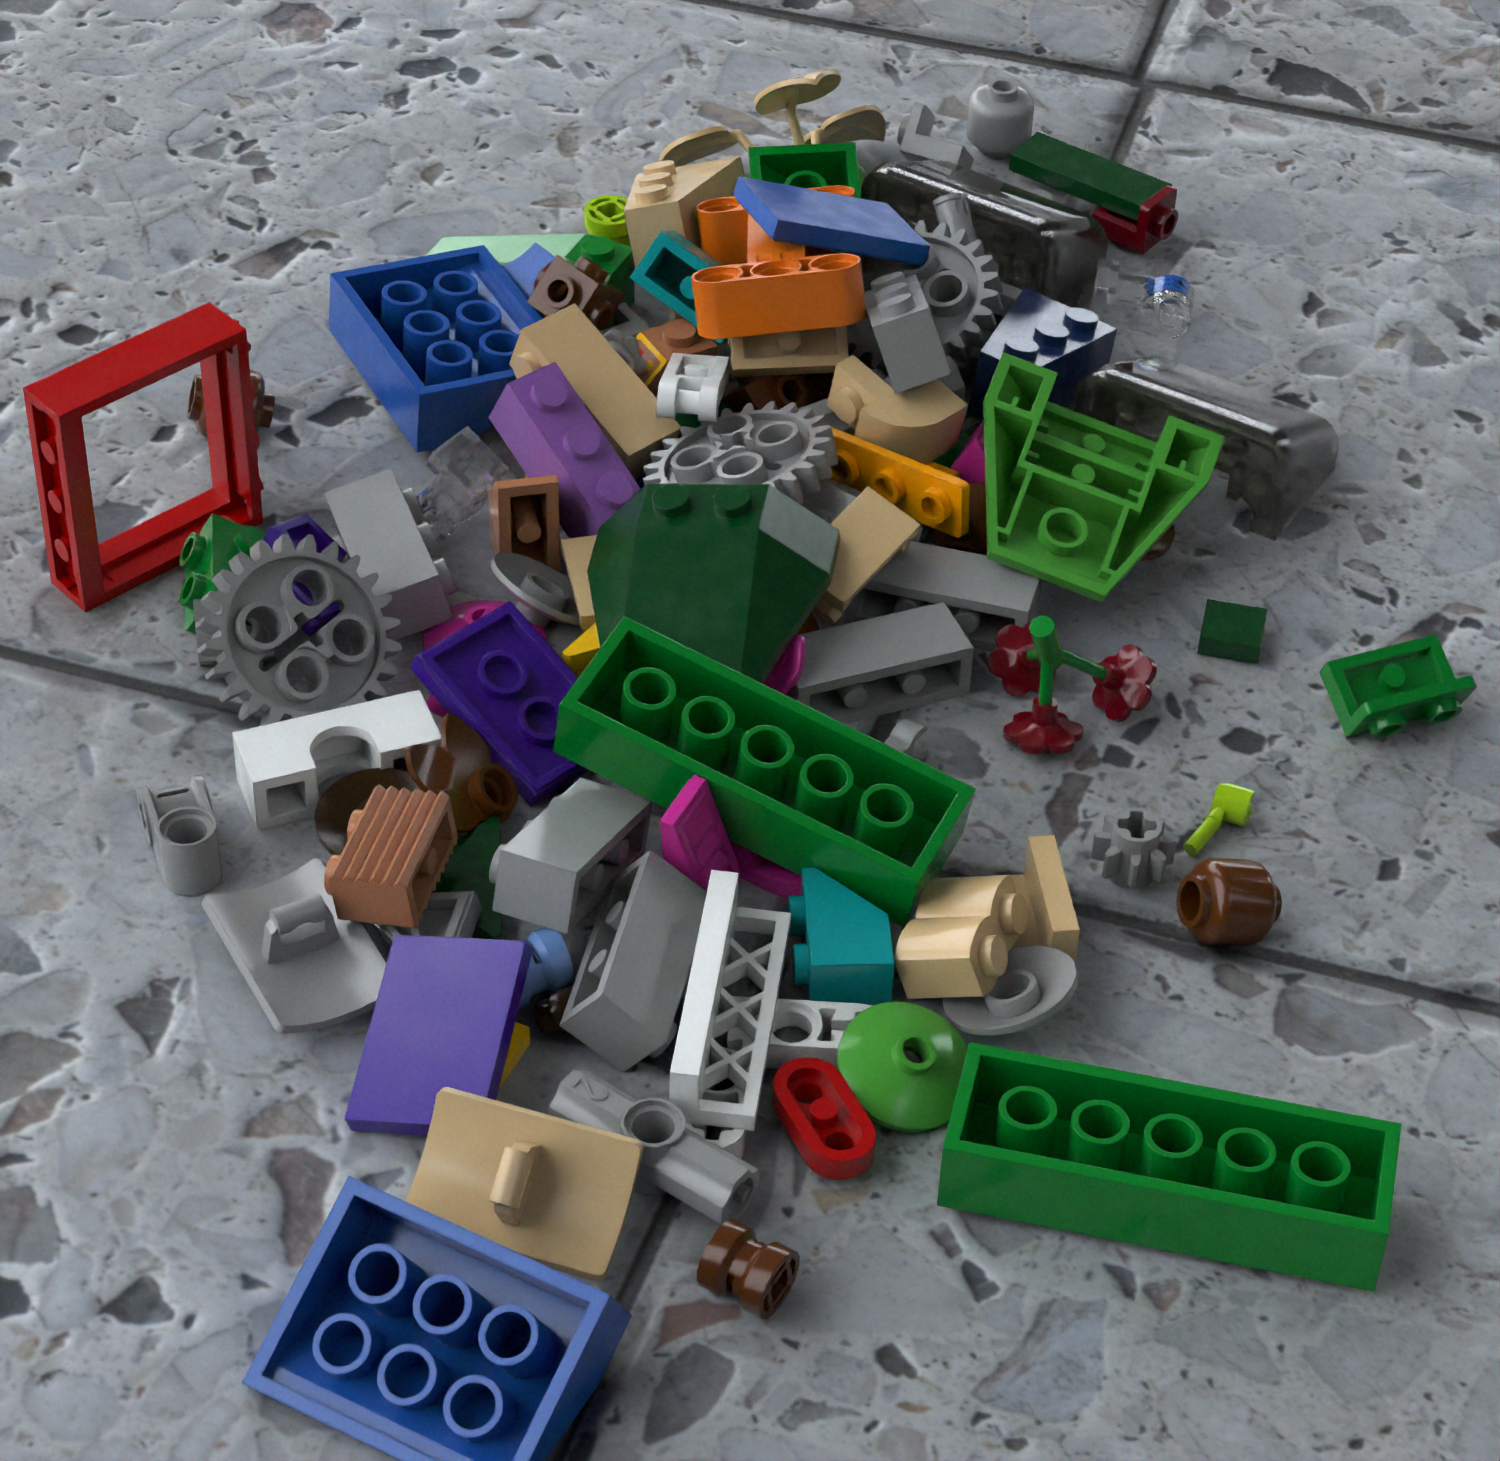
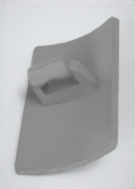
[201,858,387,1034]

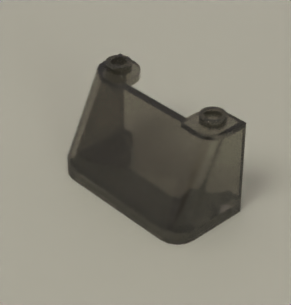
[861,160,1108,305]
[1074,355,1338,541]

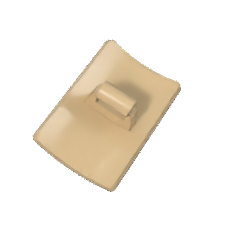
[406,1087,643,1281]

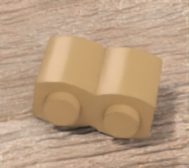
[894,875,1028,999]

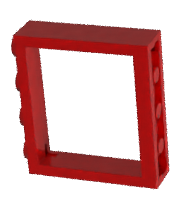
[23,302,264,612]

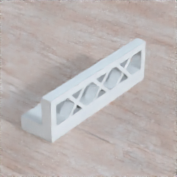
[669,870,791,1131]

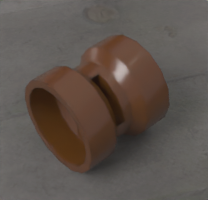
[696,1219,800,1319]

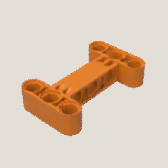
[691,185,866,339]

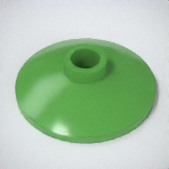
[836,1001,968,1133]

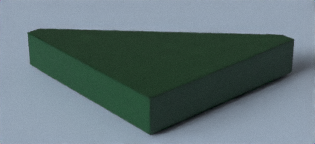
[432,815,502,940]

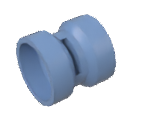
[519,927,575,1008]

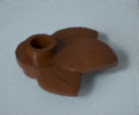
[405,713,518,833]

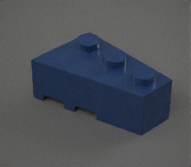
[967,287,1117,420]

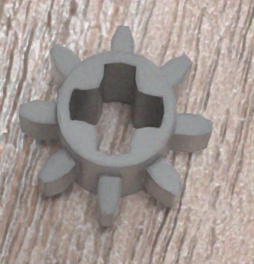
[1091,807,1177,889]

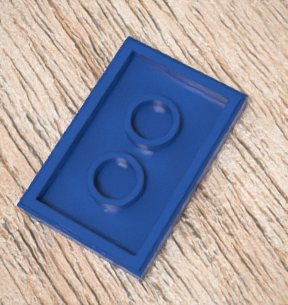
[733,176,930,266]

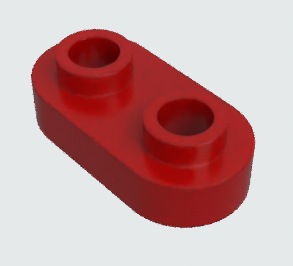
[772,1057,876,1180]

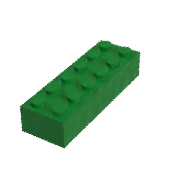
[553,616,976,928]
[937,1042,1402,1292]

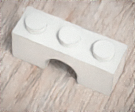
[232,689,441,831]

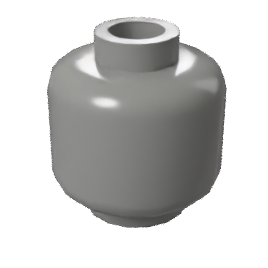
[966,78,1034,159]

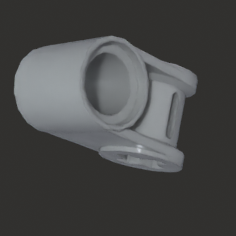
[136,774,223,896]

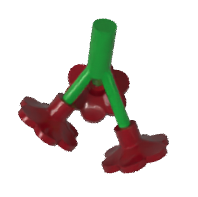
[987,615,1157,754]

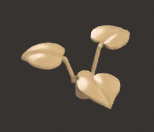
[657,69,886,167]

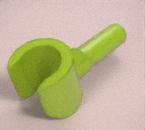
[1183,782,1255,856]

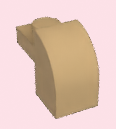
[826,355,968,464]

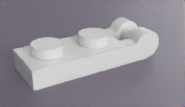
[656,353,730,422]

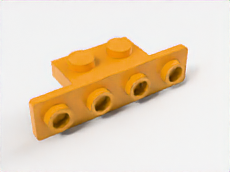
[829,427,970,538]

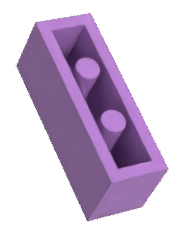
[488,362,641,538]

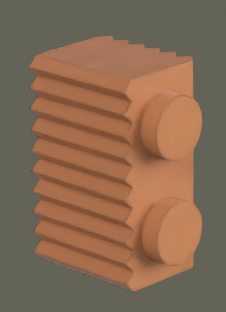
[324,784,458,928]

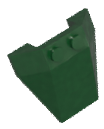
[587,483,841,684]

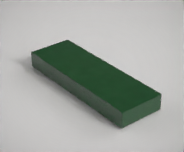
[1009,132,1172,221]

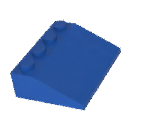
[329,245,543,452]
[242,1176,632,1461]

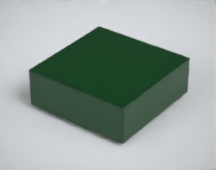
[1197,599,1267,663]

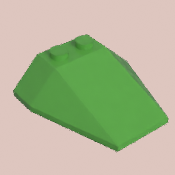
[983,352,1225,602]

